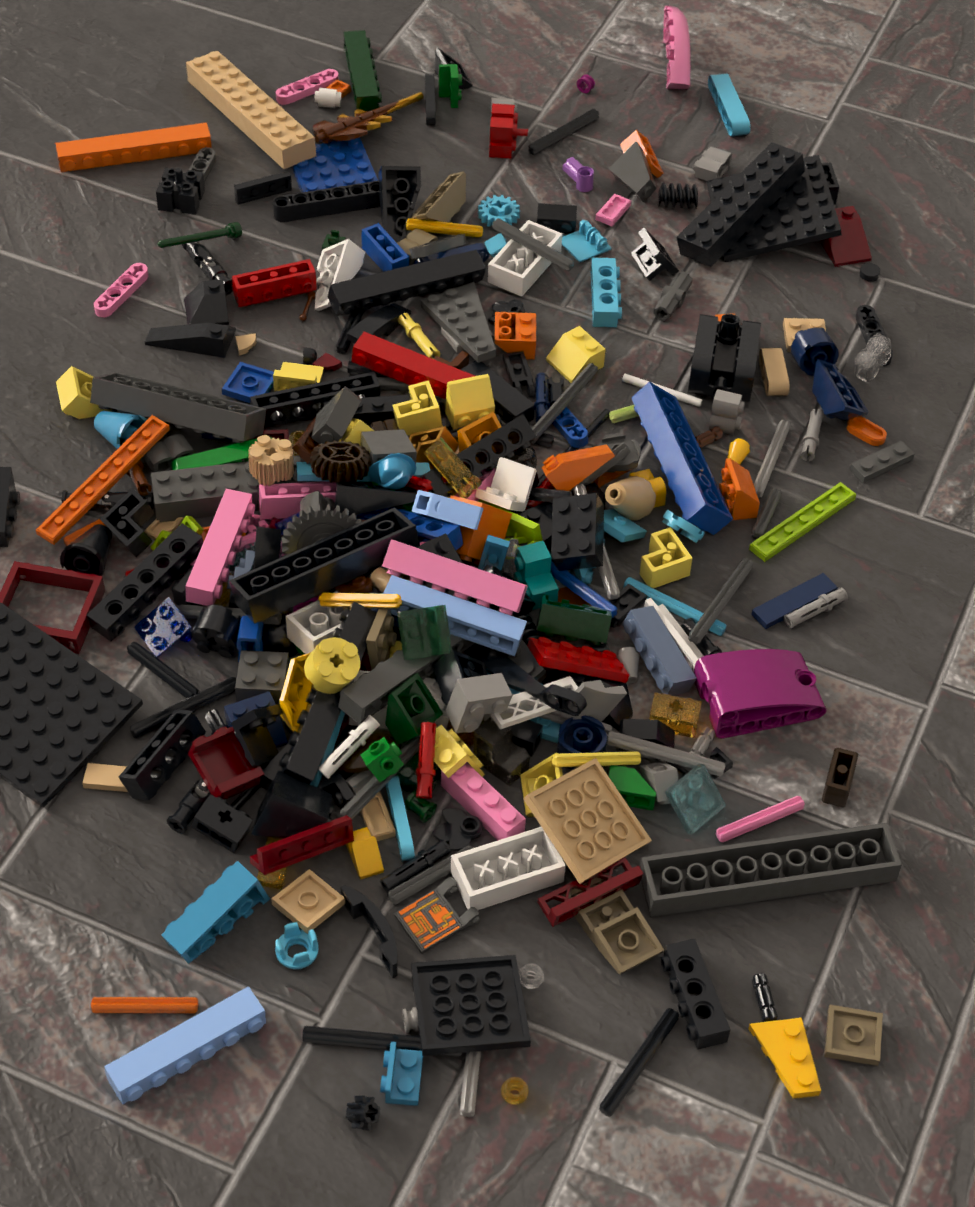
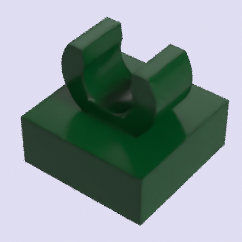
[322,230,346,250]

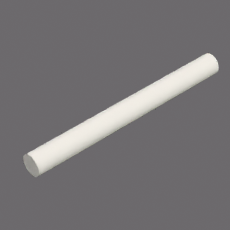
[622,374,703,407]

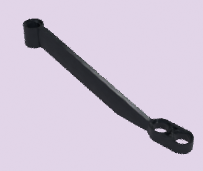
[464,643,587,716]

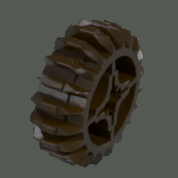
[310,440,371,484]

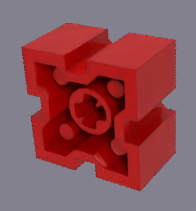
[489,103,528,159]

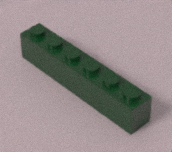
[344,30,382,111]

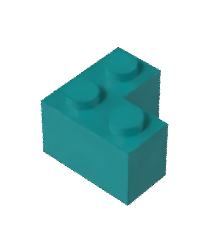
[514,541,559,610]

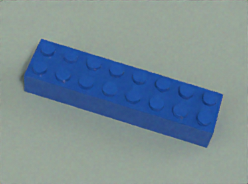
[631,382,733,535]

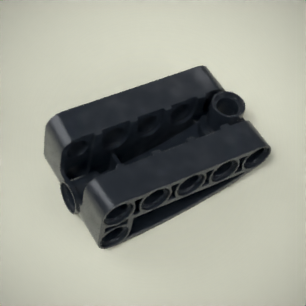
[688,314,761,402]

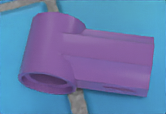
[563,157,594,192]

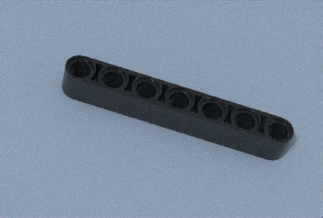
[273,181,380,222]

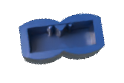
[237,616,264,662]

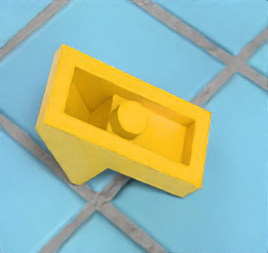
[346,827,384,880]

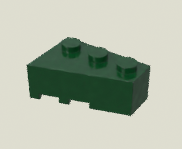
[537,594,612,645]

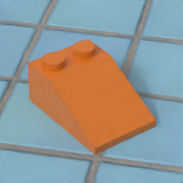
[541,444,615,491]

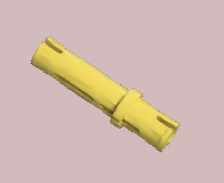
[398,313,441,359]

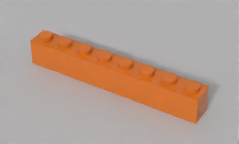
[56,123,212,172]

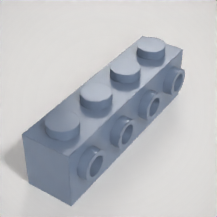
[622,606,697,697]

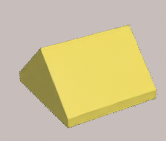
[520,752,563,817]

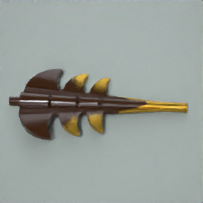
[313,92,424,143]

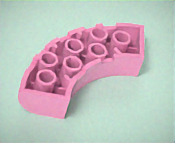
[663,6,691,89]

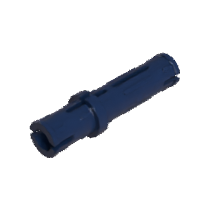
[534,373,551,423]

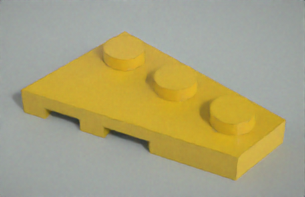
[748,1018,821,1099]

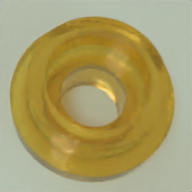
[501,1077,529,1105]

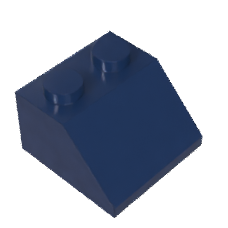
[224,691,288,748]

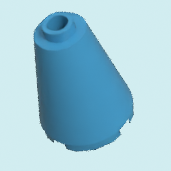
[94,411,147,449]

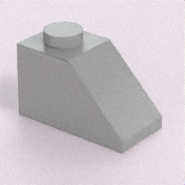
[639,761,681,804]

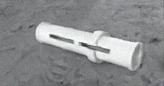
[318,715,381,779]

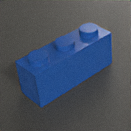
[361,223,409,272]

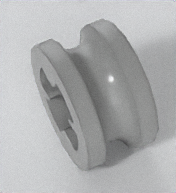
[402,1007,419,1033]

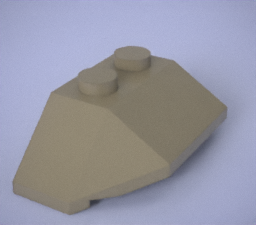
[412,171,466,223]

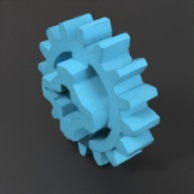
[478,195,520,227]

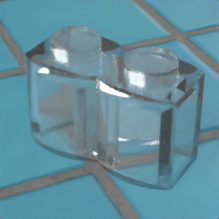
[854,333,891,382]

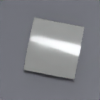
[558,680,627,722]

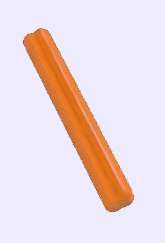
[91,997,198,1013]

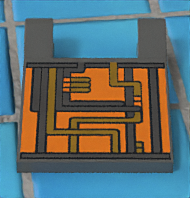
[394,877,480,954]

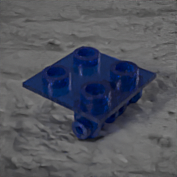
[134,597,192,658]

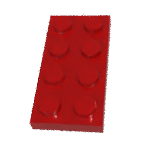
[527,637,630,683]

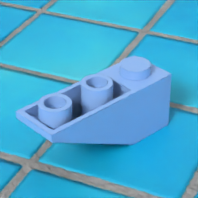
[412,490,484,530]

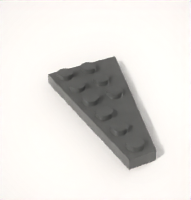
[421,282,496,363]

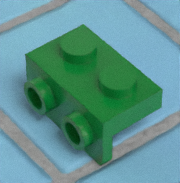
[438,64,462,108]

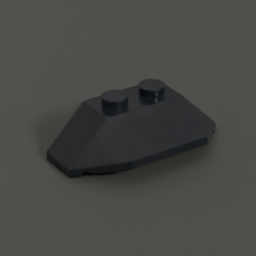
[541,669,633,731]

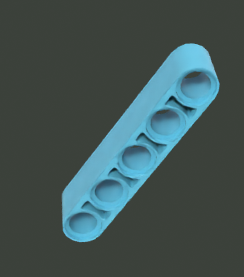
[708,73,750,136]

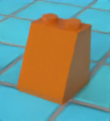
[450,495,512,565]

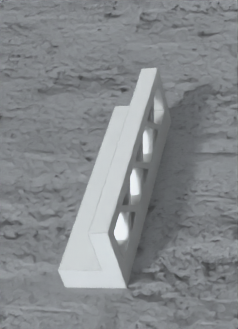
[644,598,703,673]
[483,676,578,730]

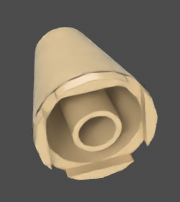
[605,476,656,521]

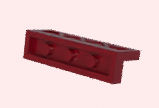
[249,815,354,875]
[537,857,644,927]

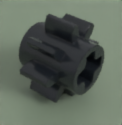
[346,1095,380,1130]

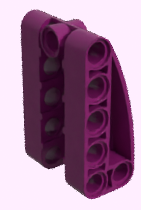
[694,649,827,739]

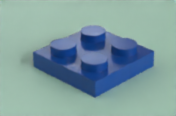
[222,362,274,403]

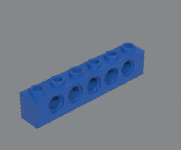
[356,507,463,550]

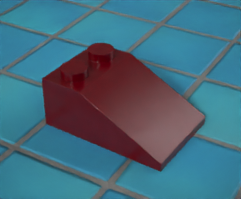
[820,206,872,267]

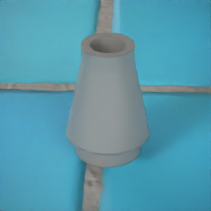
[617,647,640,684]

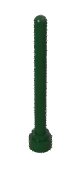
[158,222,242,248]

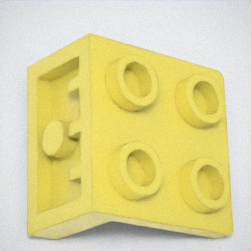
[273,362,324,392]

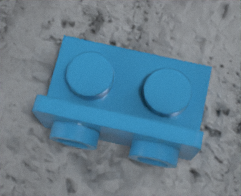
[380,1042,423,1106]

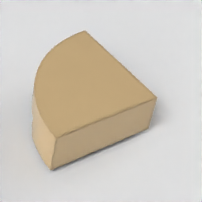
[235,333,256,355]

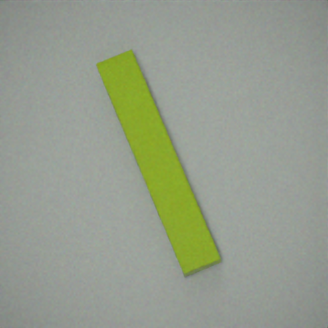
[749,482,857,562]

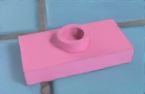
[595,194,631,226]

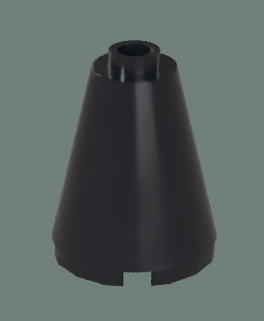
[60,524,112,576]

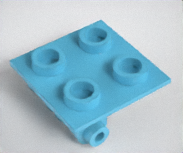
[562,220,612,263]

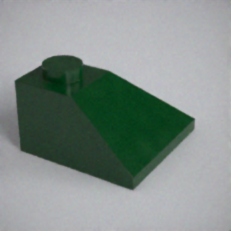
[385,673,443,745]

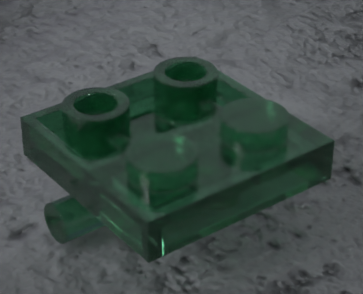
[397,605,452,660]

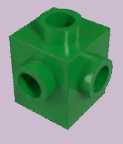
[361,737,404,782]

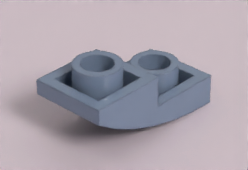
[227,550,255,598]

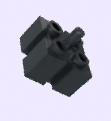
[156,167,205,215]

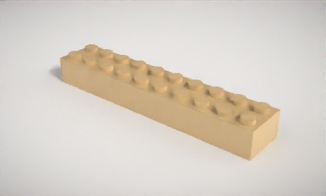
[186,51,316,169]

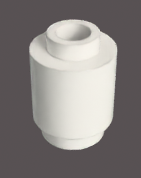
[314,88,341,108]

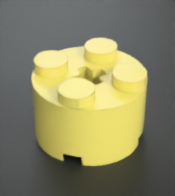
[304,638,360,694]

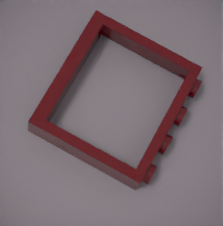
[0,561,105,654]

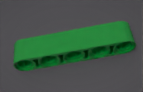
[171,437,272,470]

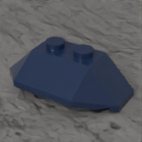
[812,359,868,420]

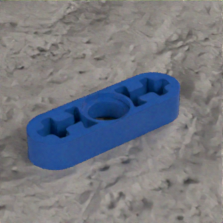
[552,407,589,448]

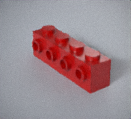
[232,259,317,307]

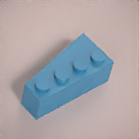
[162,861,270,964]

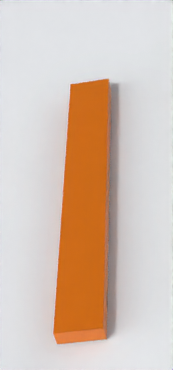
[36,415,170,545]

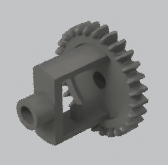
[282,491,362,556]

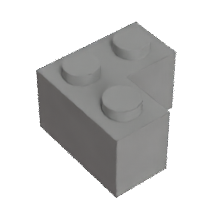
[445,673,513,733]

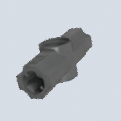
[654,271,693,321]

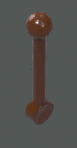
[299,292,316,322]

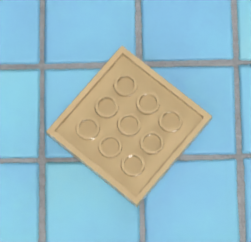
[523,758,652,884]

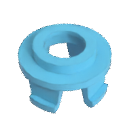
[275,922,319,969]

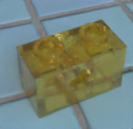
[649,692,702,738]

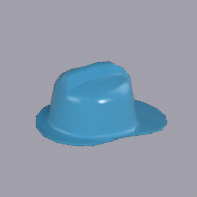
[368,453,416,490]

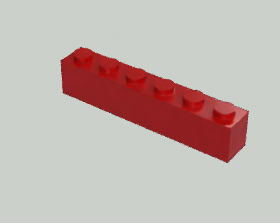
[351,332,475,400]

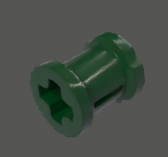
[404,790,437,823]

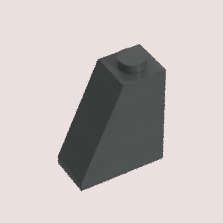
[609,141,657,202]
[311,386,361,444]

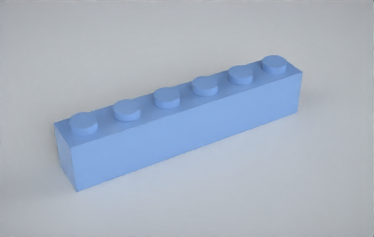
[383,575,527,656]
[104,986,266,1105]

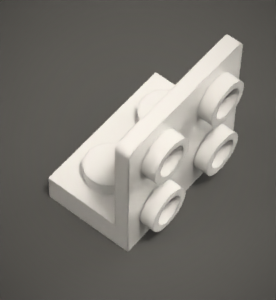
[475,457,537,512]

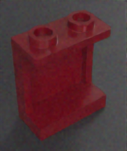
[188,726,264,800]

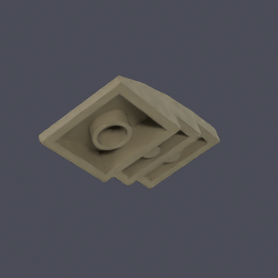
[563,873,664,975]

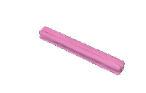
[716,796,805,843]

